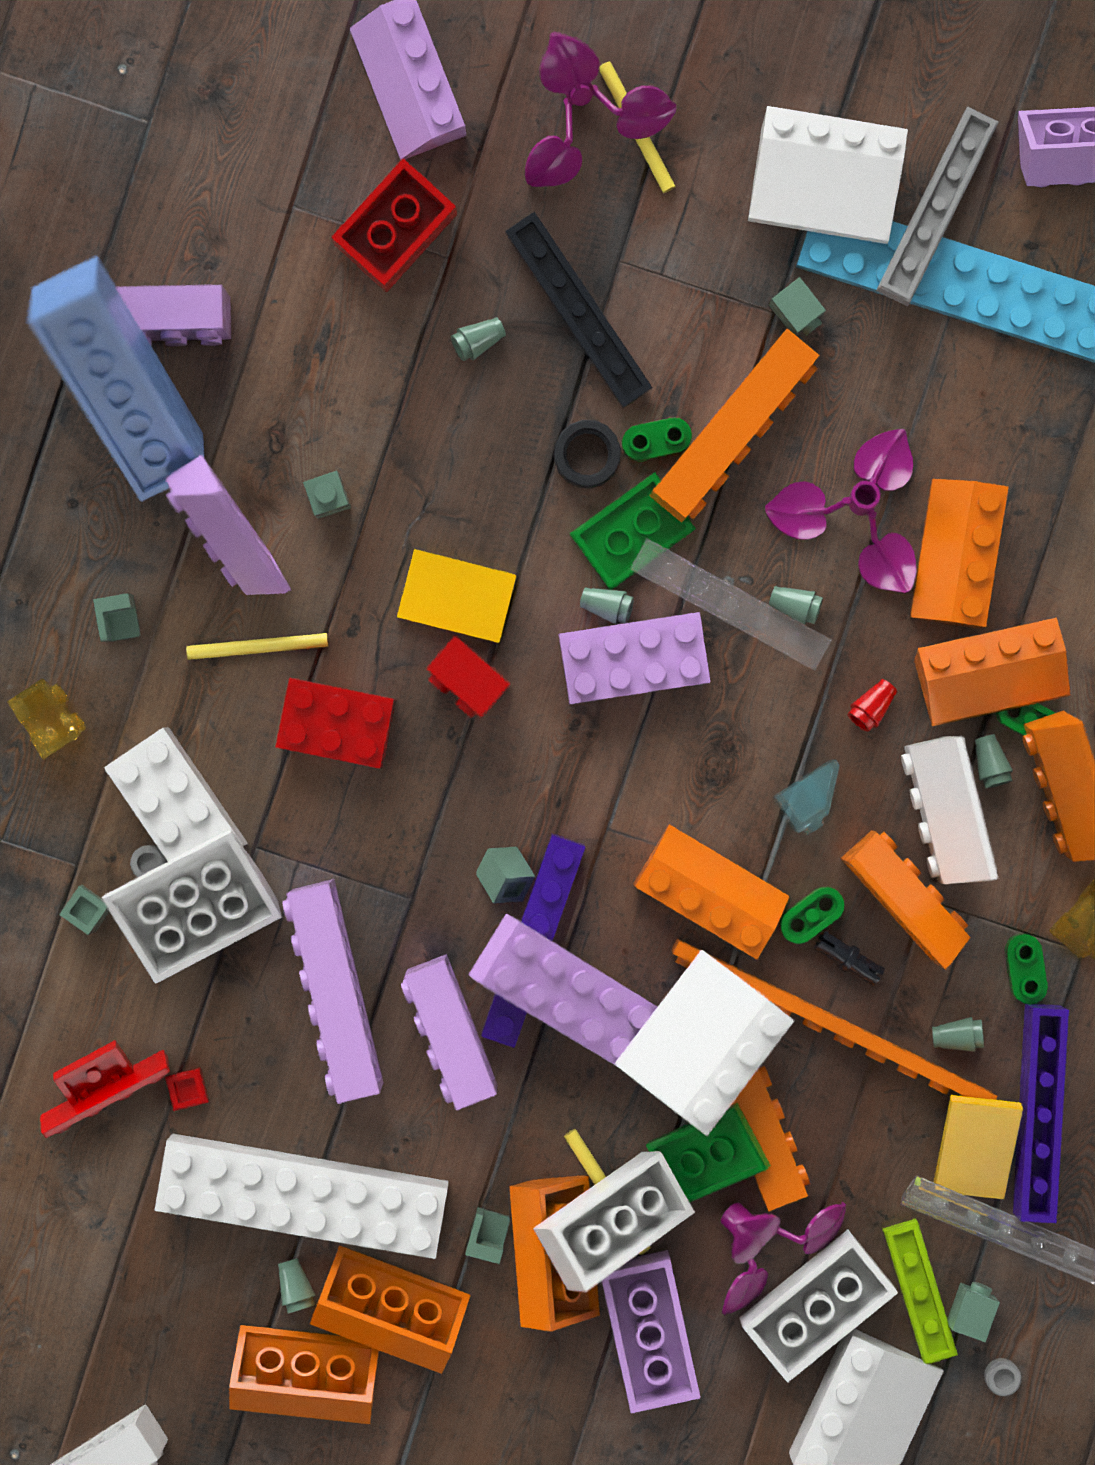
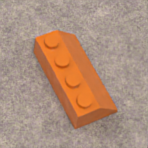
[910,479,1009,629]
[914,618,1070,726]
[1022,710,1095,862]
[633,824,790,959]
[840,830,971,969]
[509,1175,600,1332]
[310,1245,470,1374]
[229,1325,379,1424]

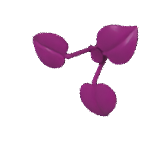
[524,32,677,187]
[765,429,916,594]
[721,1201,846,1316]

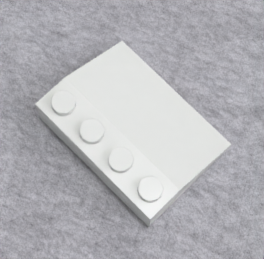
[748,106,908,244]
[901,736,998,884]
[102,829,282,984]
[615,950,794,1136]
[789,1329,943,1465]

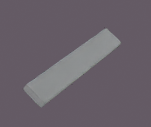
[876,106,999,307]

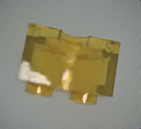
[7,678,86,760]
[1049,879,1095,960]

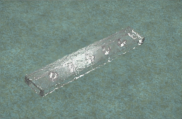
[629,538,832,671]
[901,1175,1095,1285]

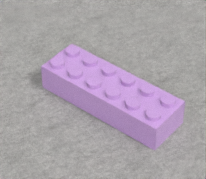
[283,879,384,1104]
[469,914,657,1067]

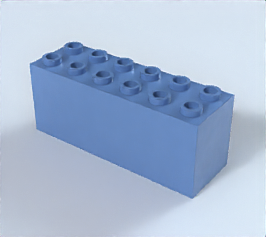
[29,256,204,501]

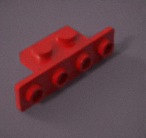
[40,1040,170,1138]

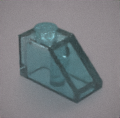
[773,759,840,835]

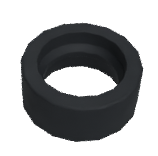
[554,420,621,489]

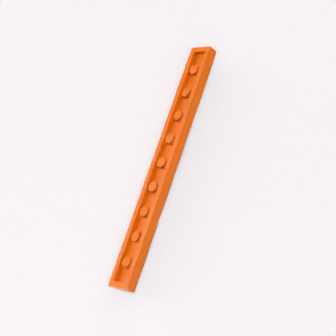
[671,938,998,1100]

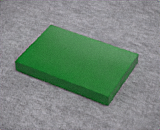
[569,472,696,590]
[646,1103,771,1203]

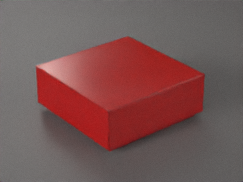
[165,1067,209,1111]

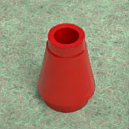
[847,679,898,732]

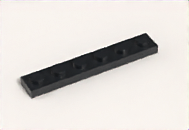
[505,211,653,409]

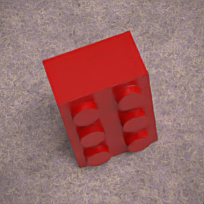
[331,158,457,293]
[426,636,511,718]
[275,678,396,769]

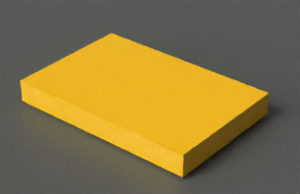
[397,549,517,643]
[933,1095,1023,1199]

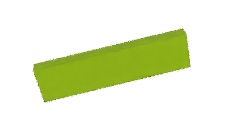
[883,1219,958,1364]

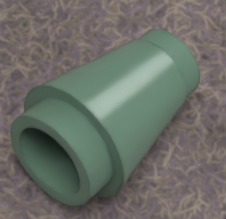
[451,317,506,361]
[768,586,823,625]
[580,587,634,625]
[975,734,1013,789]
[932,1017,984,1052]
[278,1258,316,1314]

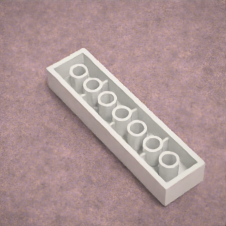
[154,1134,449,1259]

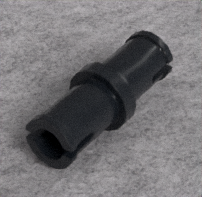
[814,930,885,987]

